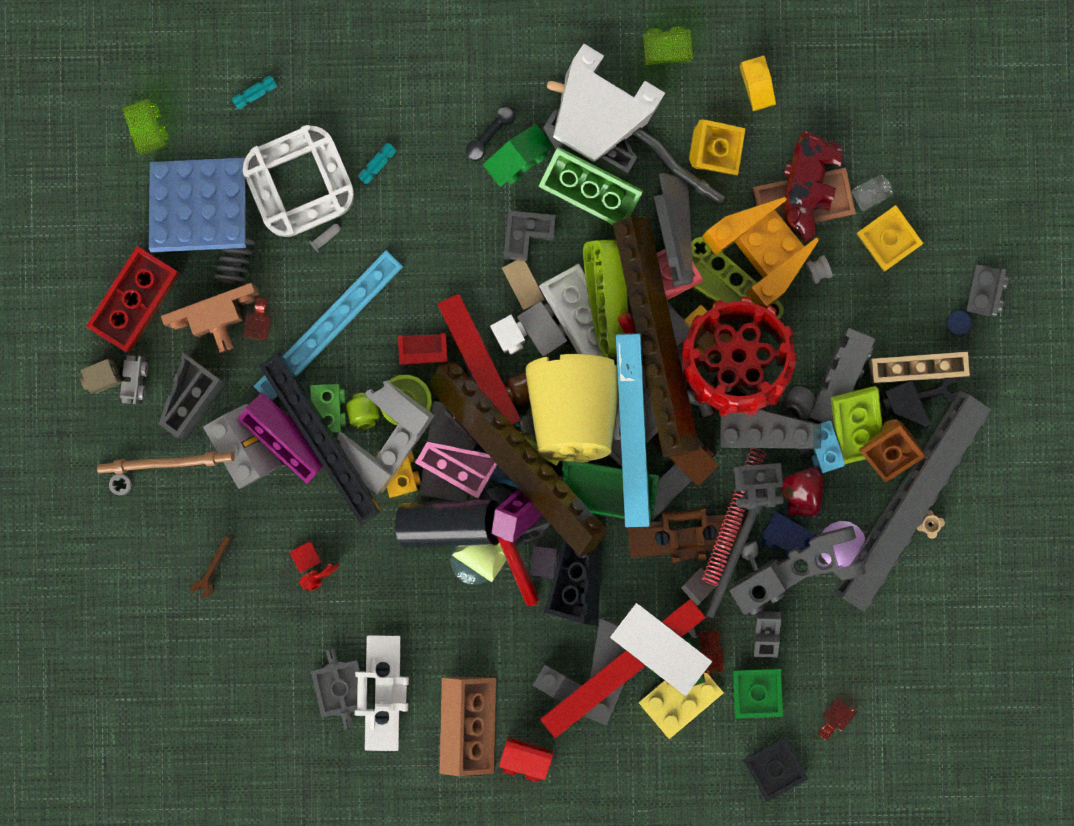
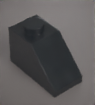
[881,380,930,427]

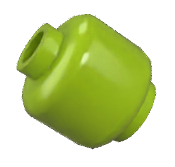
[346,393,380,430]

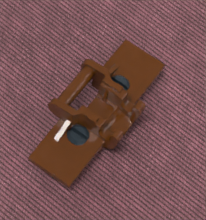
[627,506,742,563]

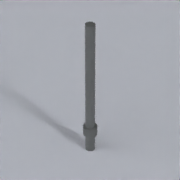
[705,489,764,619]

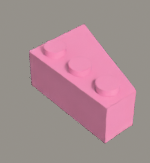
[415,442,497,498]

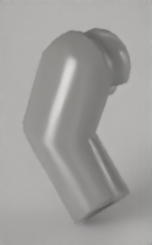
[687,389,714,417]

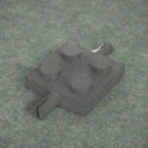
[311,648,369,729]

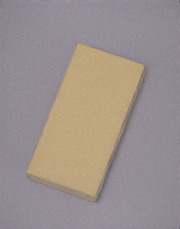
[502,260,545,311]

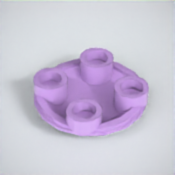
[821,521,866,567]

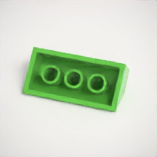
[538,147,643,225]

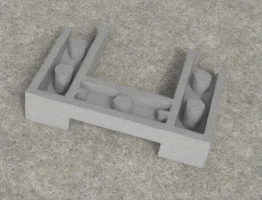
[337,380,435,495]

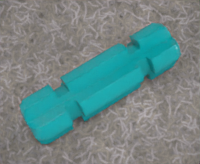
[232,76,277,109]
[358,143,396,184]

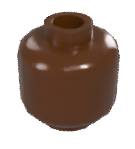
[505,373,530,407]

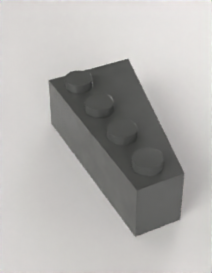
[721,409,821,449]

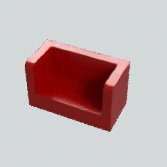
[398,333,448,365]

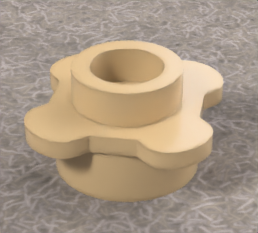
[917,510,945,539]

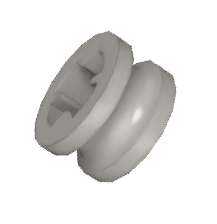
[109,474,132,495]

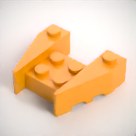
[702,197,819,308]

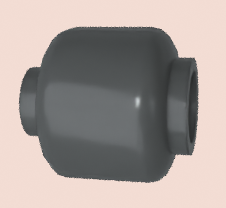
[782,386,816,420]

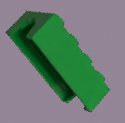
[562,461,660,523]

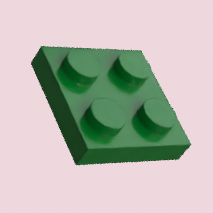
[733,668,783,719]

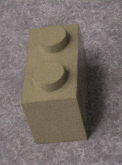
[79,359,122,394]

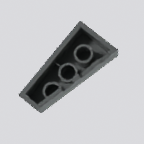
[809,328,875,428]
[584,617,626,726]

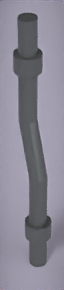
[632,128,725,204]

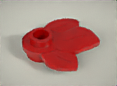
[299,563,339,591]

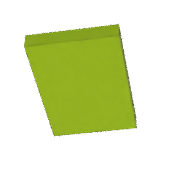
[831,386,882,464]

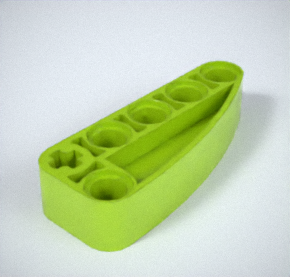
[691,237,784,319]
[583,239,628,358]

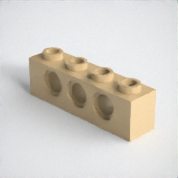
[869,352,970,384]

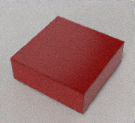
[289,541,322,573]

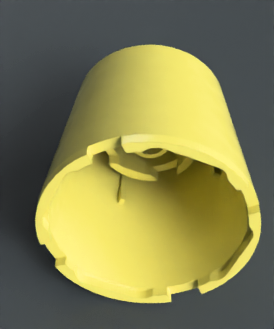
[526,354,619,463]

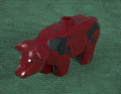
[784,131,843,243]

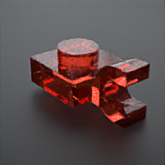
[243,298,271,340]
[699,631,723,673]
[817,698,856,740]

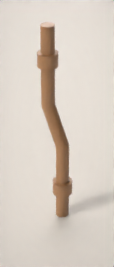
[97,451,235,474]

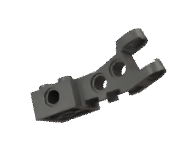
[729,526,866,615]

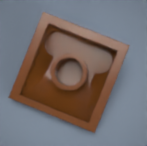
[859,420,925,483]

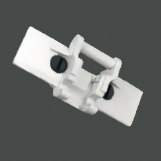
[355,635,409,751]

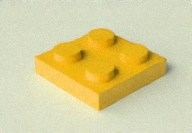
[856,205,923,272]

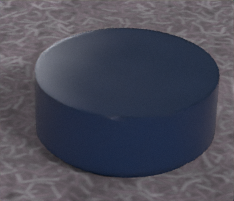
[946,311,971,335]

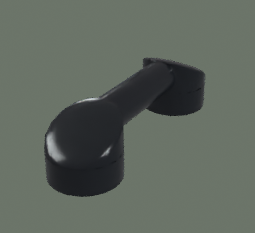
[466,105,516,161]

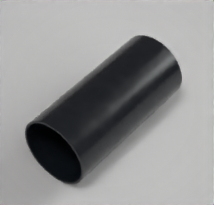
[395,500,500,548]

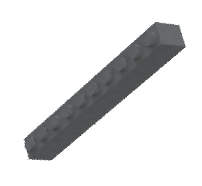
[833,391,991,611]

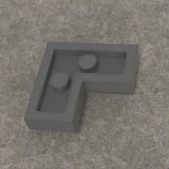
[503,210,556,261]

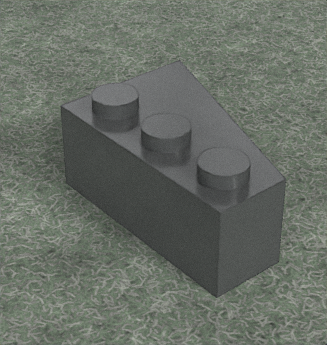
[159,352,227,441]

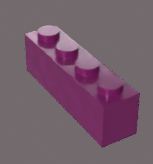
[237,392,323,484]
[492,477,562,542]

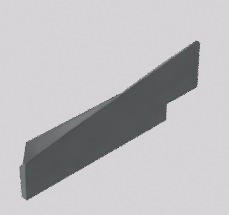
[654,173,693,287]

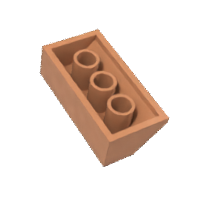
[440,677,496,776]

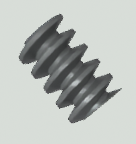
[214,239,255,287]

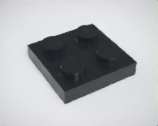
[743,736,808,802]

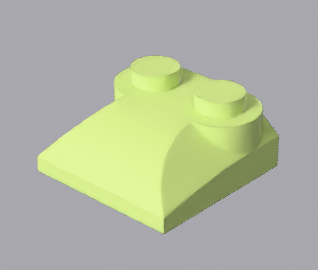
[452,543,507,582]

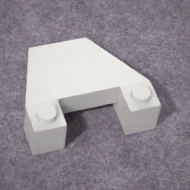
[553,44,665,162]

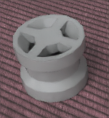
[806,255,833,284]

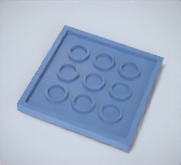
[149,158,246,252]

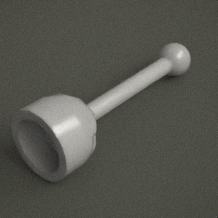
[741,541,766,593]

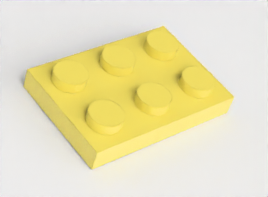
[638,671,723,739]

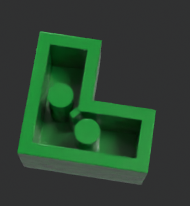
[483,124,553,187]

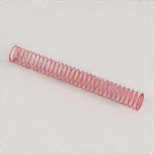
[702,448,767,586]

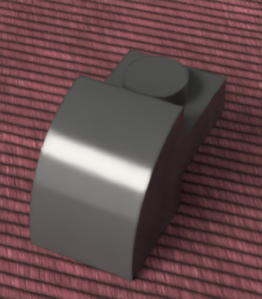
[754,611,781,658]

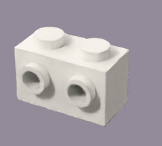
[490,315,527,355]

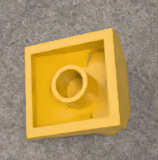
[689,119,745,175]

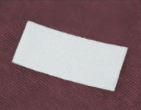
[610,603,712,696]

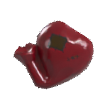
[780,466,824,517]

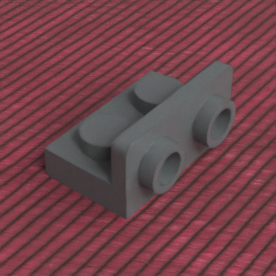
[965,264,1009,317]

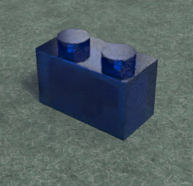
[760,512,816,560]

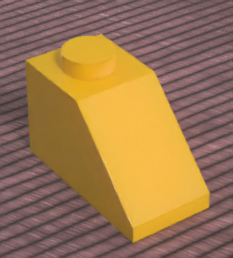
[739,56,776,111]

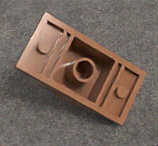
[161,283,259,353]

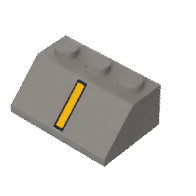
[203,404,283,489]

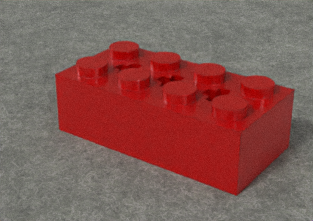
[85,246,181,353]

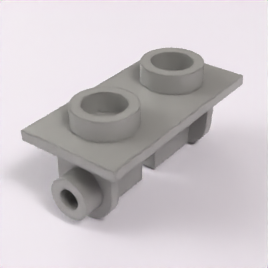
[120,355,148,405]

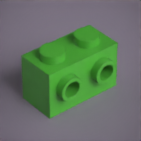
[310,384,346,433]

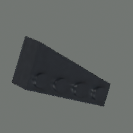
[544,538,602,626]

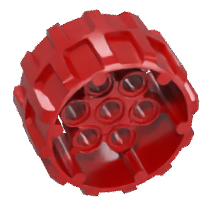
[682,297,797,417]

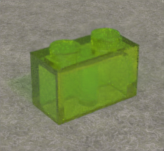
[642,26,693,65]
[122,99,169,156]

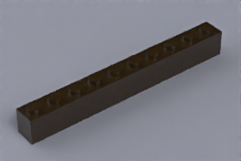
[613,216,700,457]
[428,361,608,556]

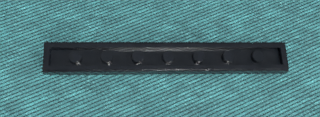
[259,353,382,525]

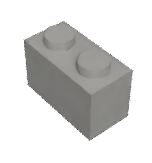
[517,301,567,357]

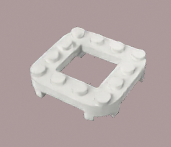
[243,125,354,237]

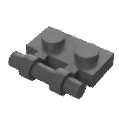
[734,463,783,509]

